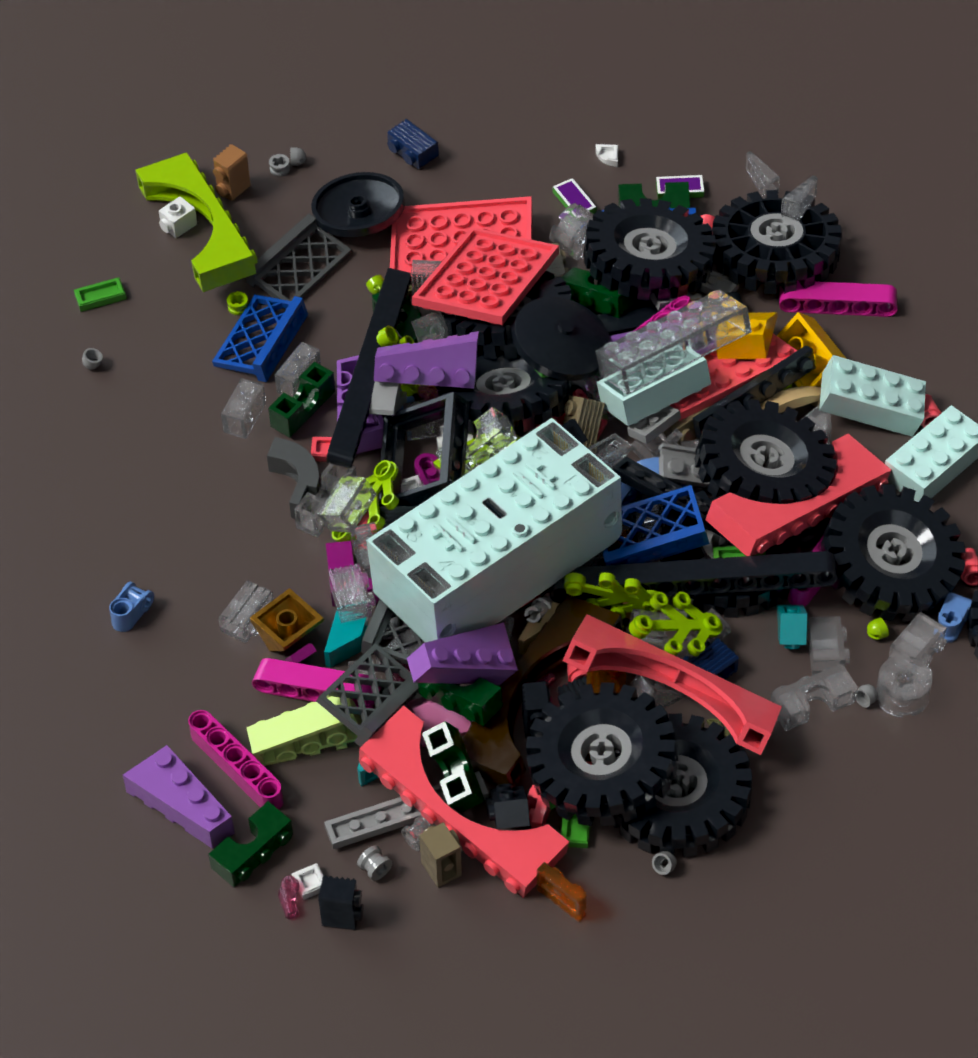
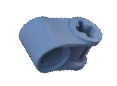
[109,581,154,632]
[935,592,972,643]

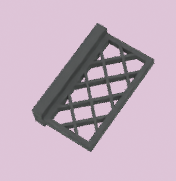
[246,213,351,301]
[361,599,424,664]
[316,643,419,747]

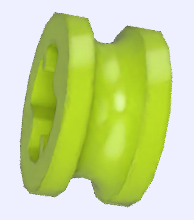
[227,291,248,315]

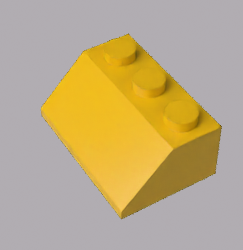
[777,312,846,387]

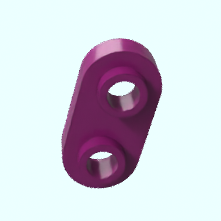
[414,453,440,485]

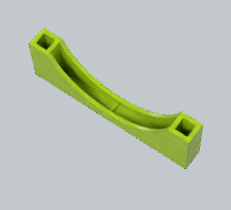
[135,152,258,292]

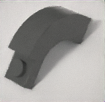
[267,437,321,520]

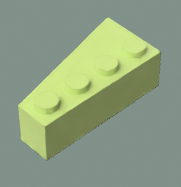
[246,697,362,766]

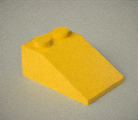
[714,312,778,359]

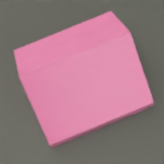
[406,697,471,747]

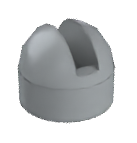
[290,147,306,166]
[82,348,103,370]
[854,684,878,708]
[652,851,677,875]

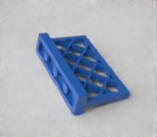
[212,294,308,382]
[603,485,710,565]

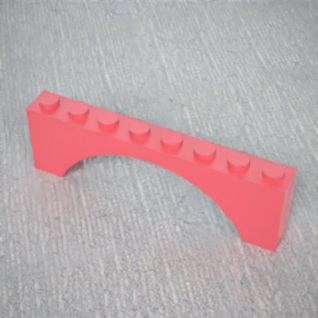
[705,434,891,556]
[563,614,782,755]
[359,706,569,898]

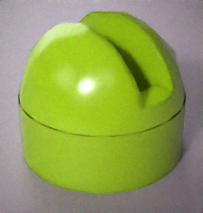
[366,275,384,295]
[867,617,889,640]

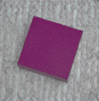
[285,643,317,663]

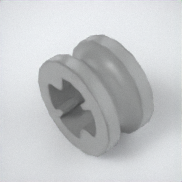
[269,154,290,177]

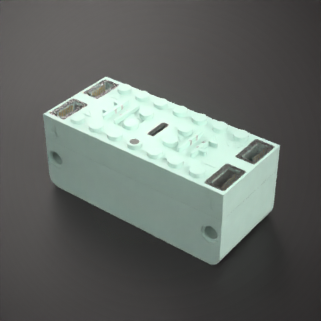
[366,418,622,643]

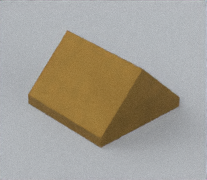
[250,588,324,651]

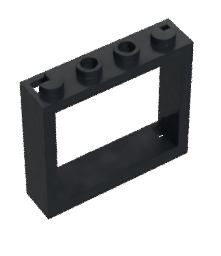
[378,392,470,506]

